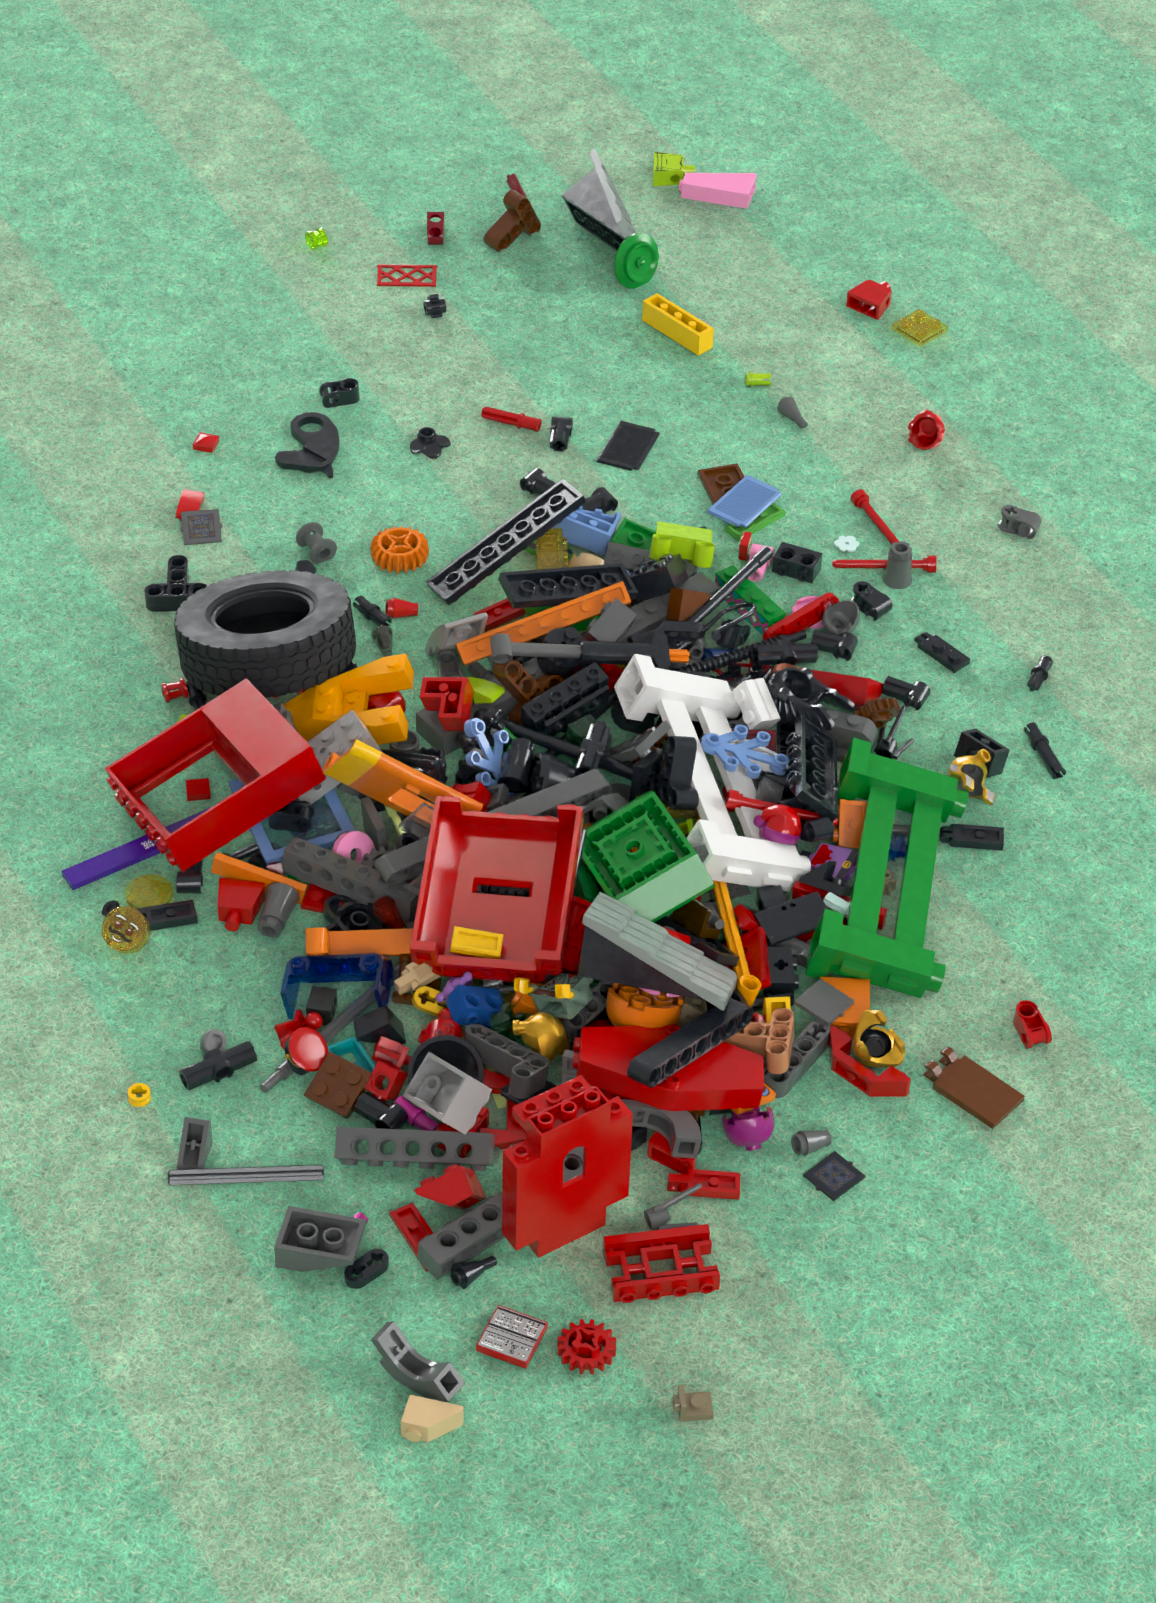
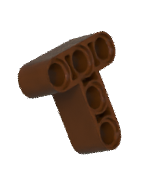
[484,190,541,252]
[493,660,563,725]

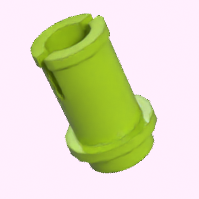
[745,371,771,387]

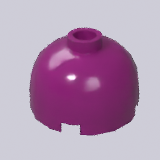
[722,1107,774,1151]

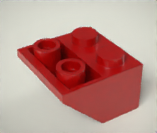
[414,1164,487,1210]

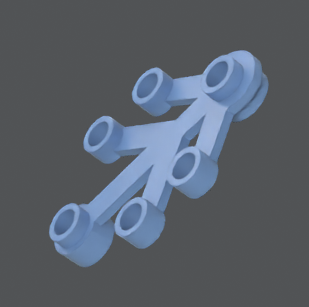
[464,718,515,797]
[701,724,789,779]

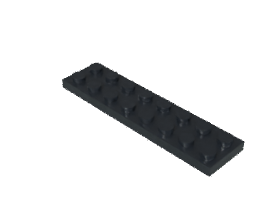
[426,479,587,606]

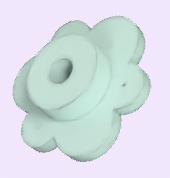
[834,536,859,552]

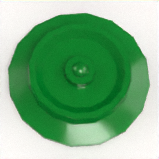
[614,233,659,289]

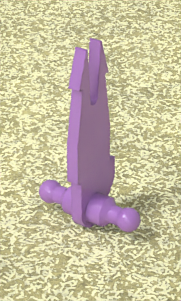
[436,972,473,1003]

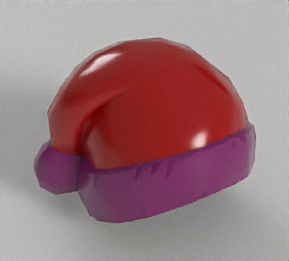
[753,804,802,845]

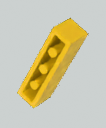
[642,293,714,356]

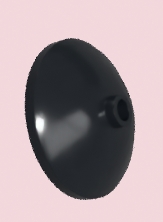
[407,1035,484,1084]

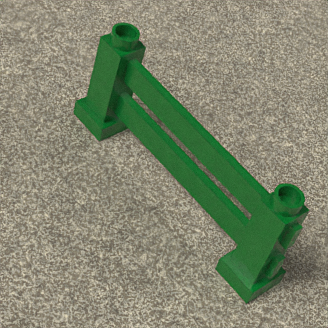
[805,738,969,998]

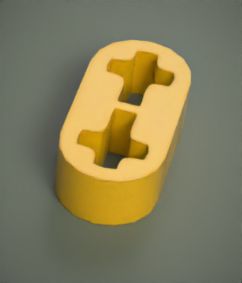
[412,986,448,1017]

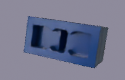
[445,985,508,1028]

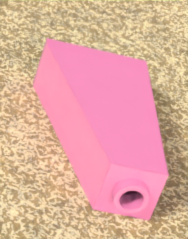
[678,173,757,209]

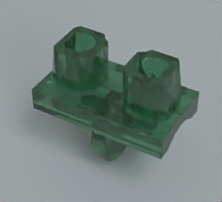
[490,1002,532,1047]

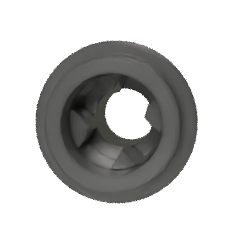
[791,1130,831,1156]

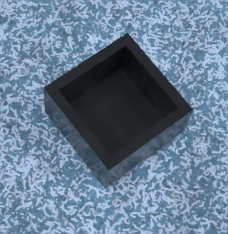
[630,553,689,603]

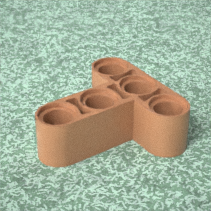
[724,1008,794,1074]

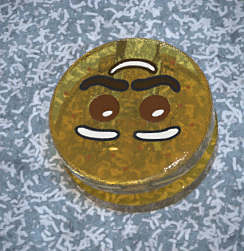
[102,906,150,954]

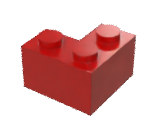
[419,677,474,731]

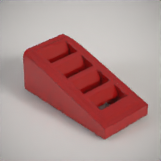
[647,1131,696,1174]

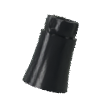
[497,738,534,793]

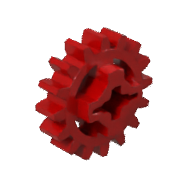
[557,1319,616,1375]

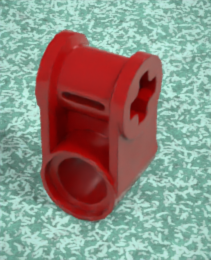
[1013,1000,1052,1049]

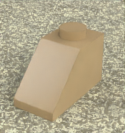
[401,1395,464,1442]

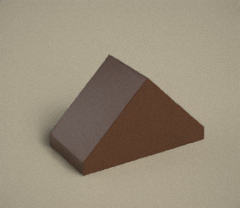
[666,588,711,621]

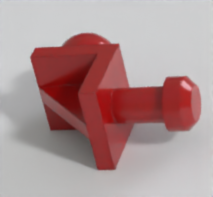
[274,1009,323,1049]
[371,1036,411,1069]

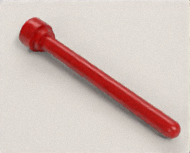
[850,489,900,545]
[832,555,937,573]
[725,789,838,826]

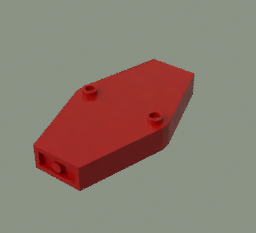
[572,1025,764,1111]

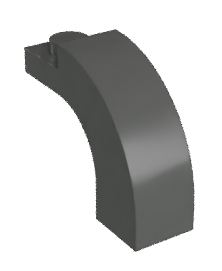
[621,1099,702,1158]
[371,1321,465,1402]

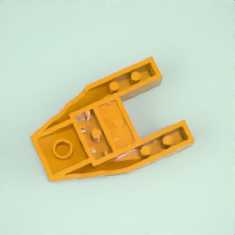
[283,653,414,745]

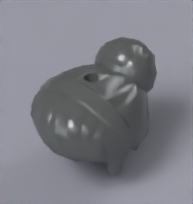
[822,600,860,636]

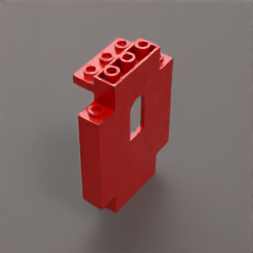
[502,1075,633,1258]

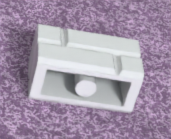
[733,678,781,730]

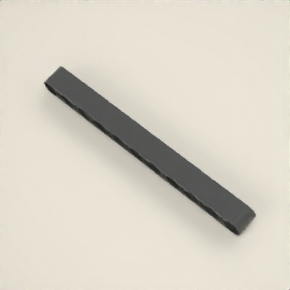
[375,769,612,886]

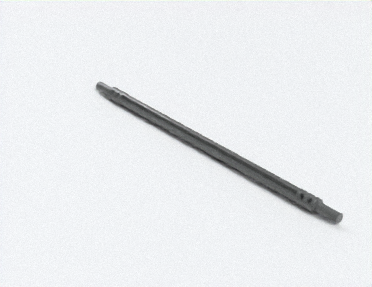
[260,963,401,1093]

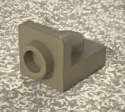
[673,1385,714,1422]

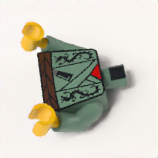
[514,973,593,1019]

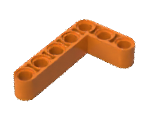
[305,927,413,958]

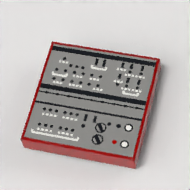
[476,1305,548,1369]

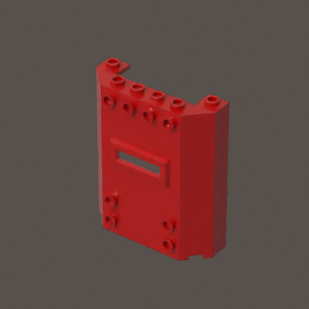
[410,795,584,983]

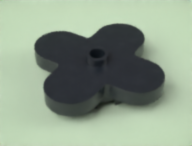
[323,895,396,962]

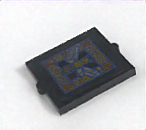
[803,1151,866,1201]

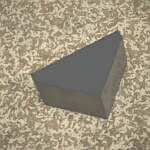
[176,1117,213,1169]

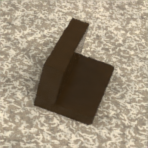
[671,899,721,939]

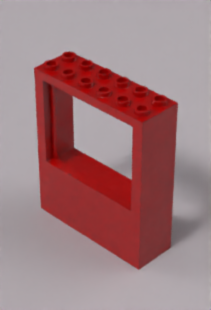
[104,678,326,872]

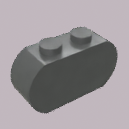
[822,707,878,753]

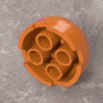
[606,983,683,1028]

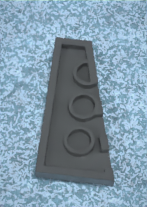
[598,721,672,770]

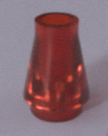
[373,896,405,929]

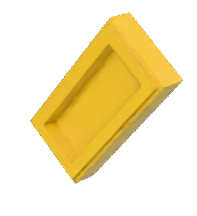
[450,926,504,959]

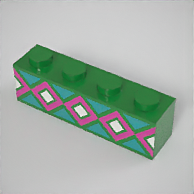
[715,565,786,637]

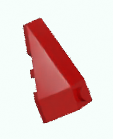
[798,667,884,710]

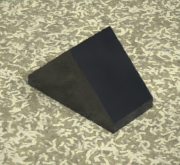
[353,1004,406,1044]

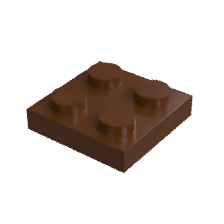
[304,1051,372,1119]

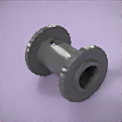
[296,522,337,564]

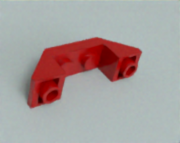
[829,1025,911,1097]

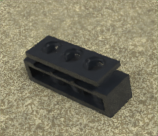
[520,662,610,736]

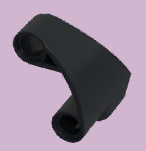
[776,797,834,842]

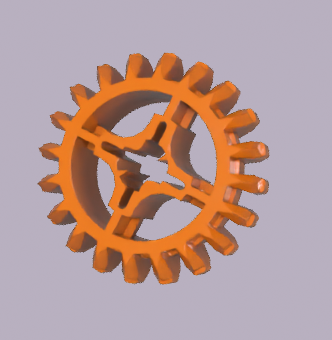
[370,525,429,575]

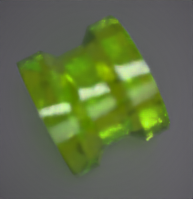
[305,227,328,250]

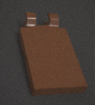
[923,1046,1025,1129]

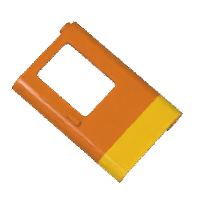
[322,739,483,828]

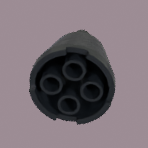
[523,752,578,798]

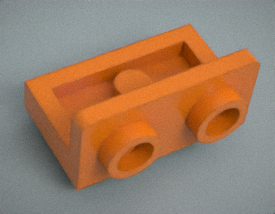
[832,799,867,848]

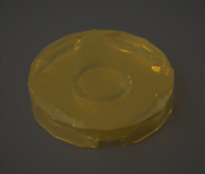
[125,874,174,909]

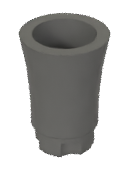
[883,541,912,589]
[258,883,299,937]

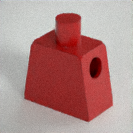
[846,280,892,320]
[218,877,266,932]

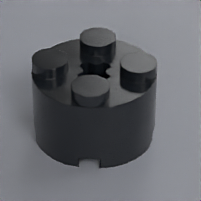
[537,627,585,680]

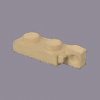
[394,962,440,995]

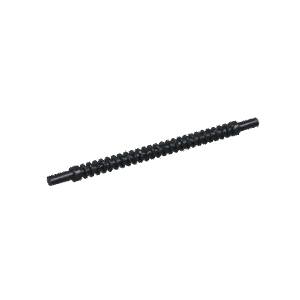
[615,630,807,699]

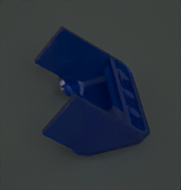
[280,953,394,1019]

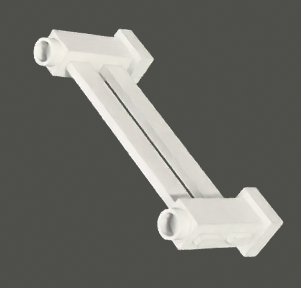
[614,654,811,892]

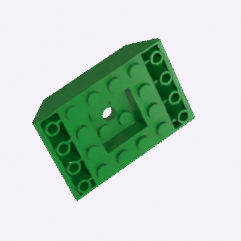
[581,791,716,923]

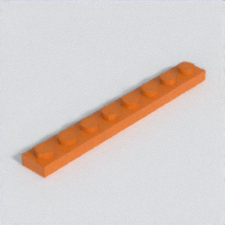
[455,581,631,666]

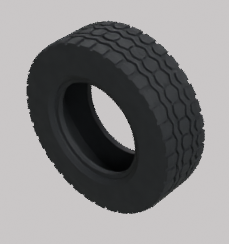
[174,570,356,698]

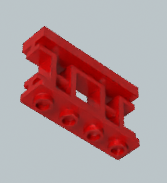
[603,1224,720,1303]

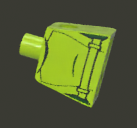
[653,152,695,186]

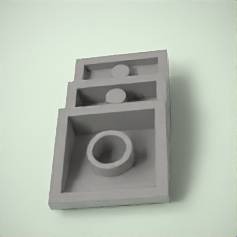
[425,612,488,656]

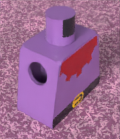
[800,843,858,885]

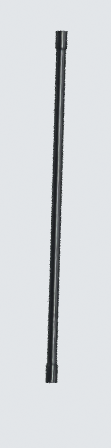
[545,546,773,757]

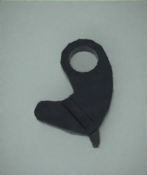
[275,412,340,479]

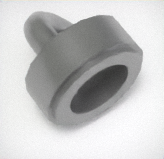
[200,1030,227,1054]

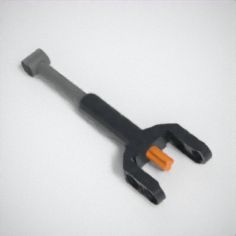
[490,621,711,678]

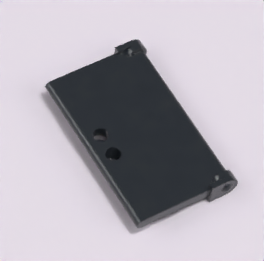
[753,891,828,947]

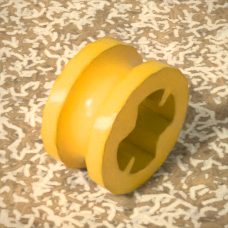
[127,1083,151,1107]

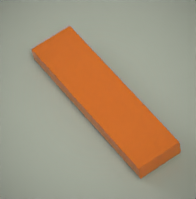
[211,852,307,904]

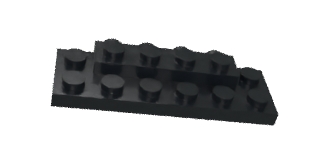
[498,563,638,609]
[786,714,839,822]

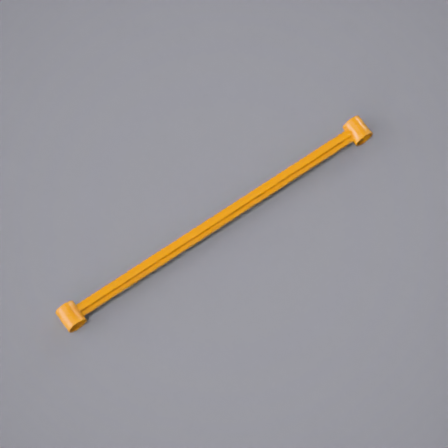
[693,808,761,1007]

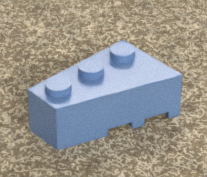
[546,506,622,556]

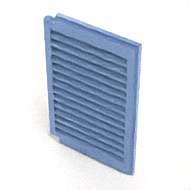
[707,475,781,528]

